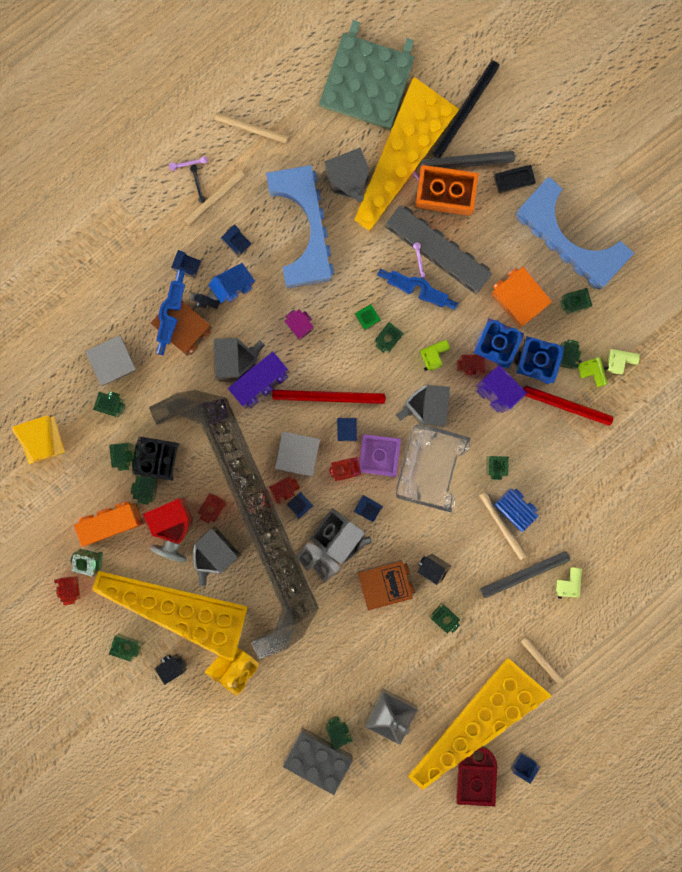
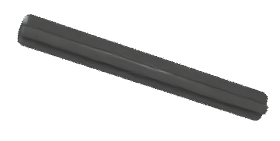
[421,151,515,169]
[481,551,570,598]

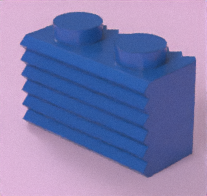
[209,262,255,303]
[494,488,539,532]

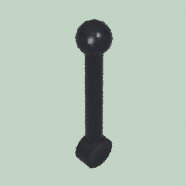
[190,165,206,203]

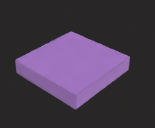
[358,434,401,477]

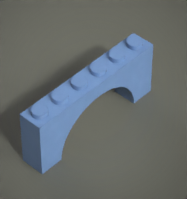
[266,165,334,289]
[515,177,634,290]

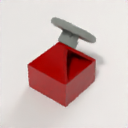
[143,498,193,563]

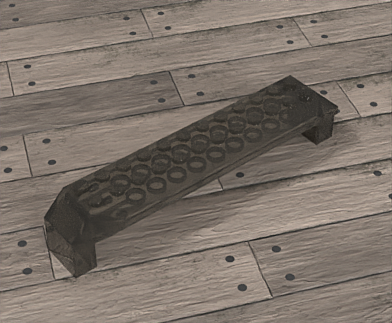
[149,390,319,659]

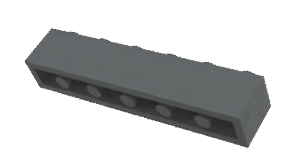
[385,206,492,295]

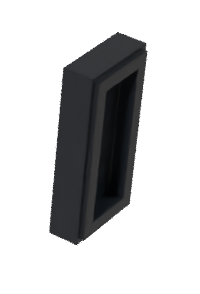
[494,165,536,194]

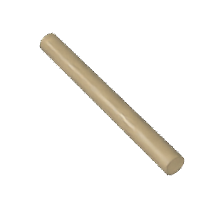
[215,113,289,144]
[184,170,245,226]
[479,492,527,560]

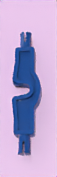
[377,268,458,310]
[156,270,186,356]

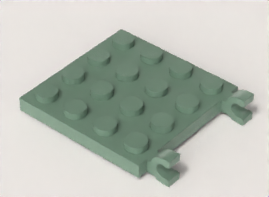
[319,20,415,130]

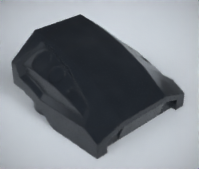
[132,436,180,481]

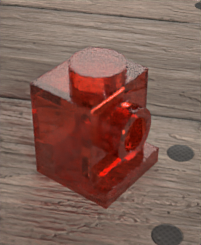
[456,354,485,375]
[329,457,362,481]
[269,476,300,504]
[198,493,228,524]
[54,576,80,605]

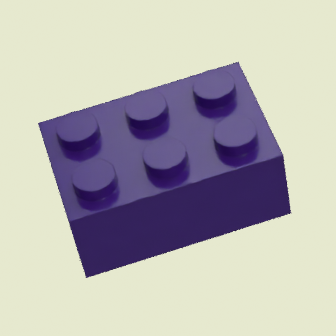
[228,351,290,409]
[475,365,527,413]

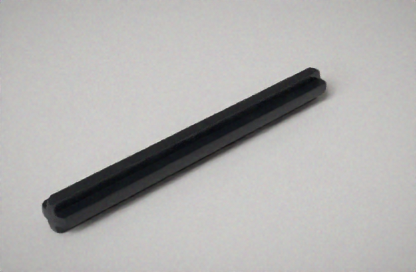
[432,60,500,158]

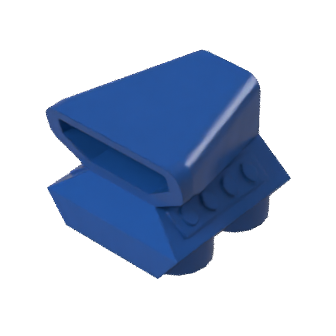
[473,318,524,370]
[516,336,564,385]

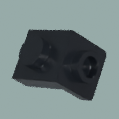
[189,288,220,309]

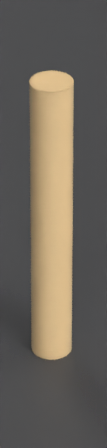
[520,636,564,685]

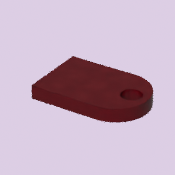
[456,746,497,807]

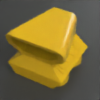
[12,416,65,464]
[204,648,259,696]

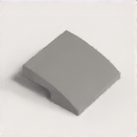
[296,543,341,583]

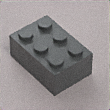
[283,727,353,795]

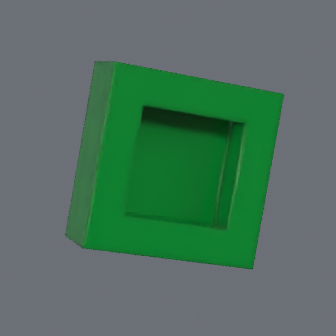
[355,304,381,331]

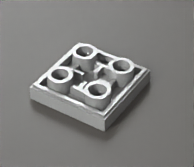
[85,335,137,386]
[275,432,320,477]

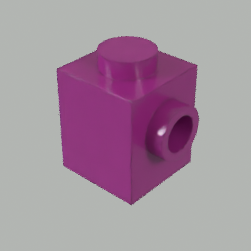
[284,309,314,341]

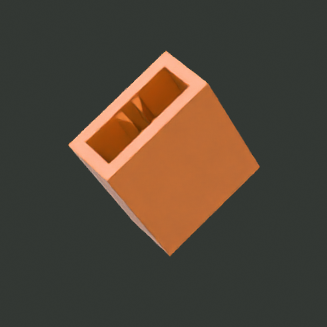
[491,267,552,328]

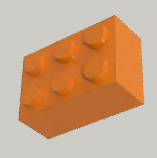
[415,165,479,216]
[74,501,144,547]

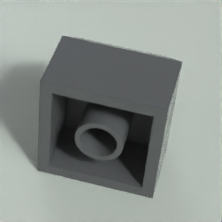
[324,147,369,202]
[214,338,265,381]
[396,385,450,428]
[310,508,372,564]
[193,527,241,586]
[365,688,418,745]

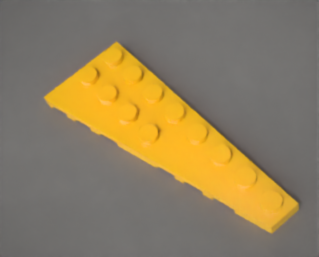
[354,77,459,232]
[92,571,248,662]
[407,657,552,790]

